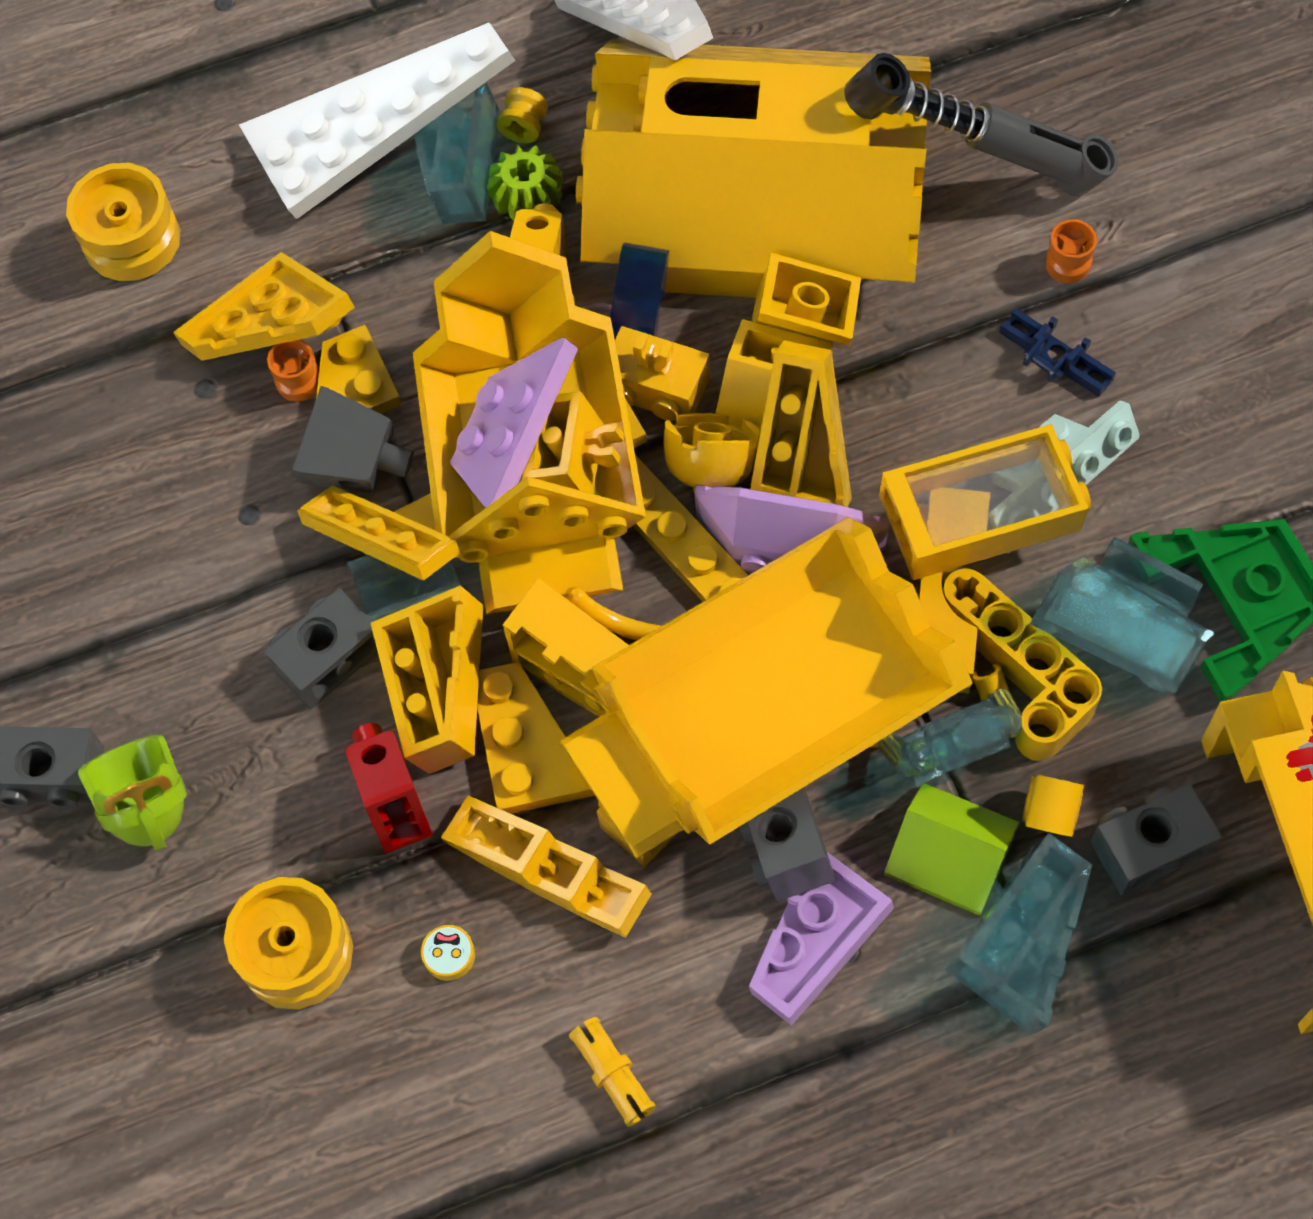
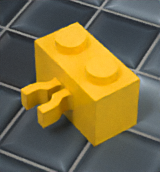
[615,326,710,421]
[522,391,624,494]

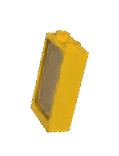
[879,424,1091,580]

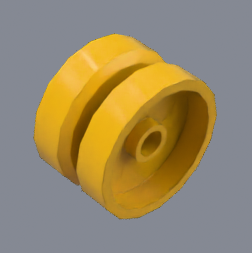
[66,163,181,281]
[223,877,354,1010]

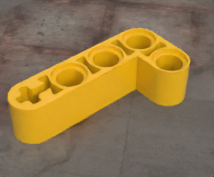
[943,568,1102,761]

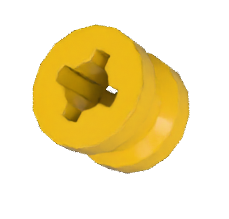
[496,87,548,144]

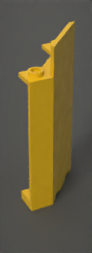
[560,517,973,859]

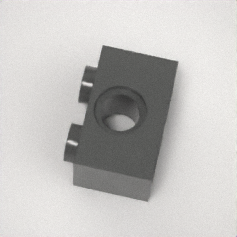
[263,588,378,709]
[0,727,104,808]
[1090,784,1222,897]
[739,787,837,902]

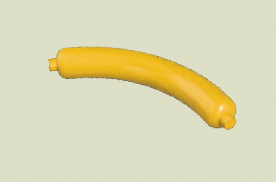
[566,587,663,640]

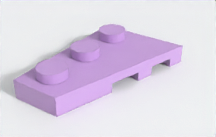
[749,852,894,1026]

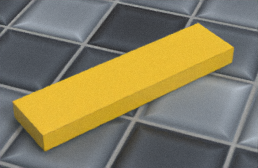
[297,486,460,581]

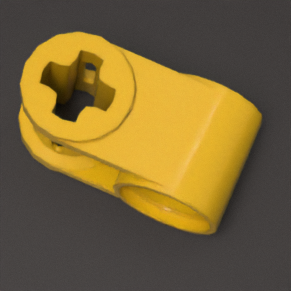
[1022,774,1084,837]

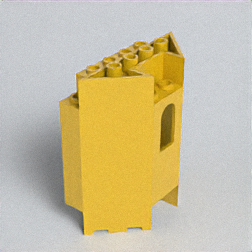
[576,40,931,298]

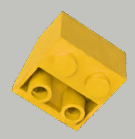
[715,319,833,432]

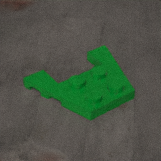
[1128,519,1313,702]

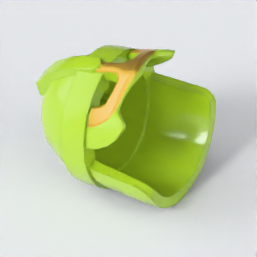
[78,735,187,851]

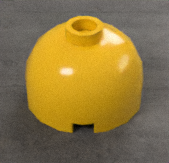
[663,413,760,493]

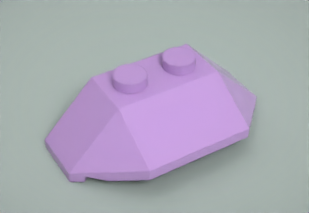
[695,485,889,574]

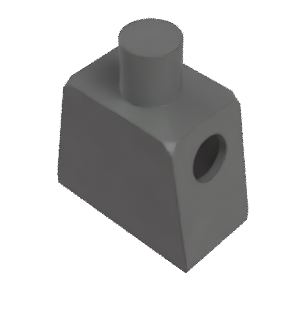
[292,386,414,492]

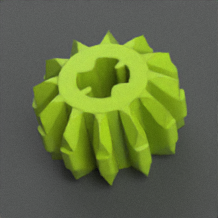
[487,144,563,222]

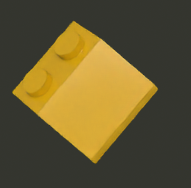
[751,253,861,349]

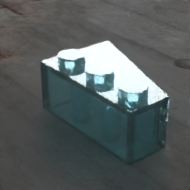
[414,82,500,224]
[1030,557,1214,694]
[945,833,1092,1035]

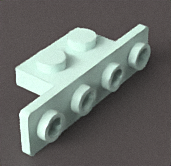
[988,400,1139,553]

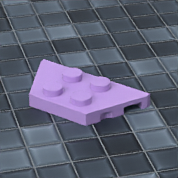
[450,338,578,508]

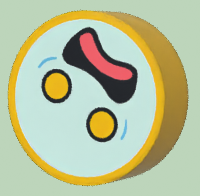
[421,925,475,981]

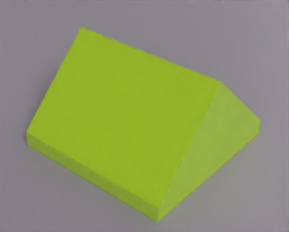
[884,783,1019,916]

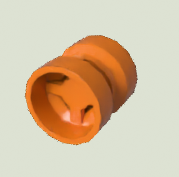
[1045,219,1097,284]
[267,339,319,402]

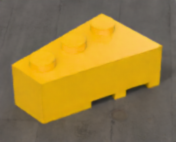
[750,340,852,507]

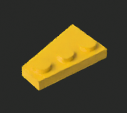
[477,662,595,814]

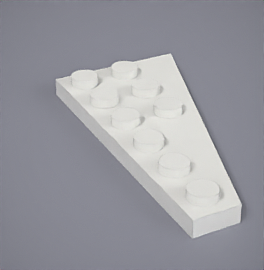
[555,0,713,60]
[239,23,516,219]

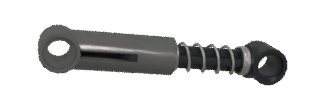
[844,53,1118,197]

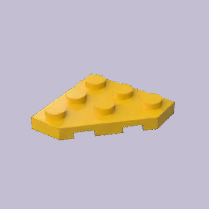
[173,252,355,361]

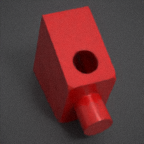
[345,723,433,854]

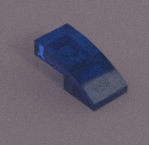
[610,242,670,339]

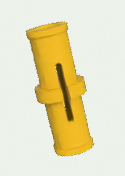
[569,1017,656,1127]

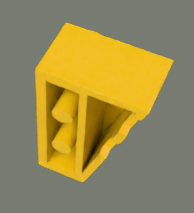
[503,578,629,717]
[371,585,483,774]

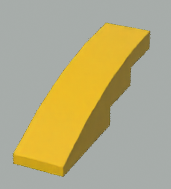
[441,795,652,938]

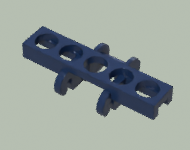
[999,308,1116,397]

